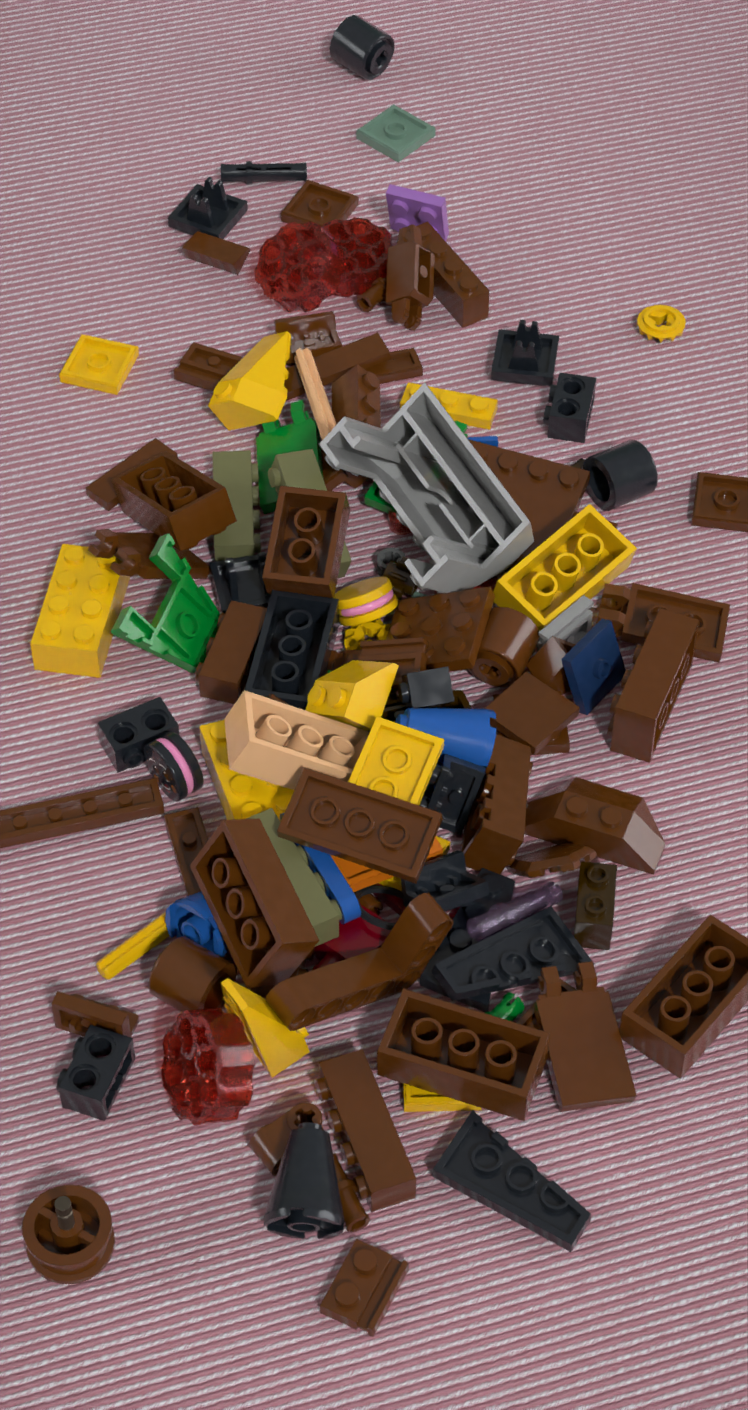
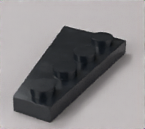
[420,868,515,1012]
[431,906,594,1001]
[432,1110,591,1252]

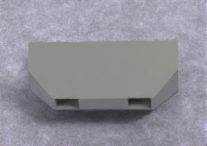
[319,382,534,593]

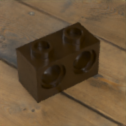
[574,861,617,950]

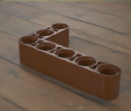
[266,893,453,1031]

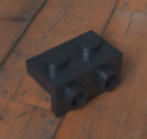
[419,754,486,835]
[401,850,489,912]

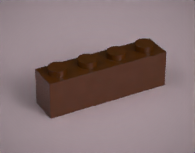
[417,222,490,328]
[331,364,381,489]
[314,1049,416,1212]

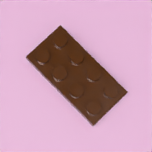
[277,767,443,884]

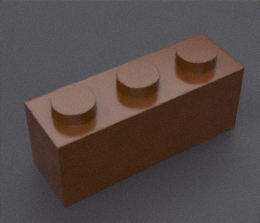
[195,600,267,704]

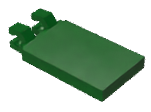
[256,400,323,514]

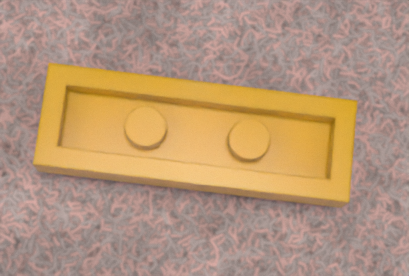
[400,382,498,430]

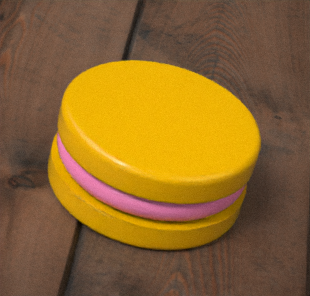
[334,577,398,626]

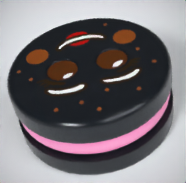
[144,732,204,801]

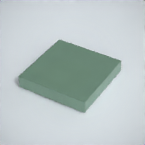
[356,104,436,163]

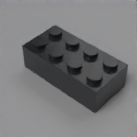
[245,590,339,710]

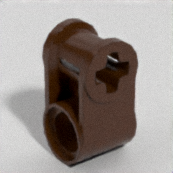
[249,1103,324,1176]

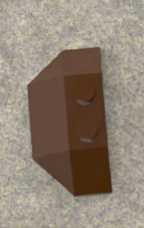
[524,777,665,875]

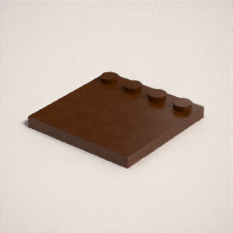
[468,439,590,572]

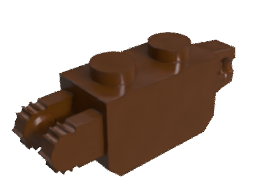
[386,224,435,331]

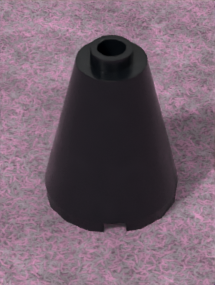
[264,1123,345,1239]

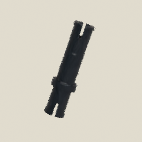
[221,161,307,184]

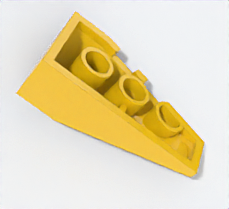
[208,331,291,431]
[221,978,310,1078]

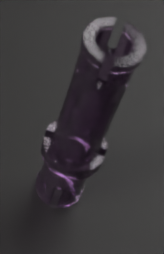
[467,881,563,941]

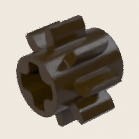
[383,556,418,600]

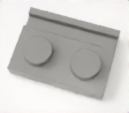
[537,595,594,652]

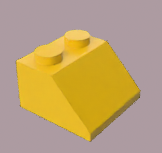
[305,660,399,731]

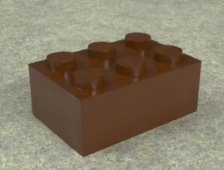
[262,486,350,598]

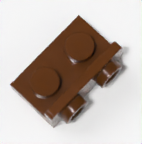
[51,991,139,1037]

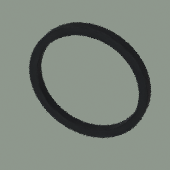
[355,886,403,930]

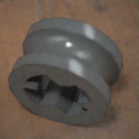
[377,548,406,577]

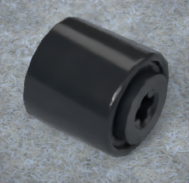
[329,15,395,80]
[583,439,658,511]

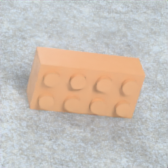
[224,690,370,790]

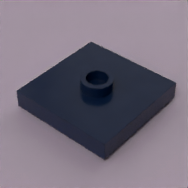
[561,619,626,715]

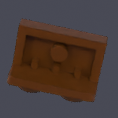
[274,311,342,365]

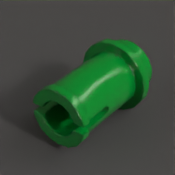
[485,993,525,1021]

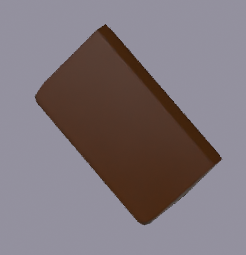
[182,231,250,275]

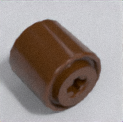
[468,607,540,688]
[149,936,237,1024]

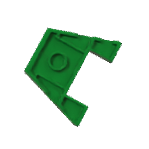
[111,533,220,673]

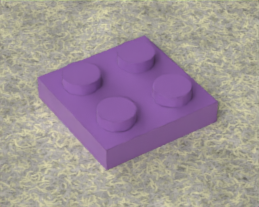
[386,184,449,241]

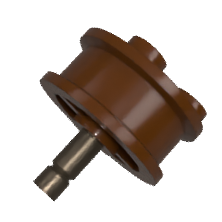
[22,1185,115,1284]

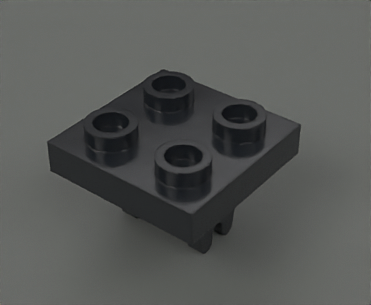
[168,177,248,239]
[491,320,559,386]
[209,552,271,613]

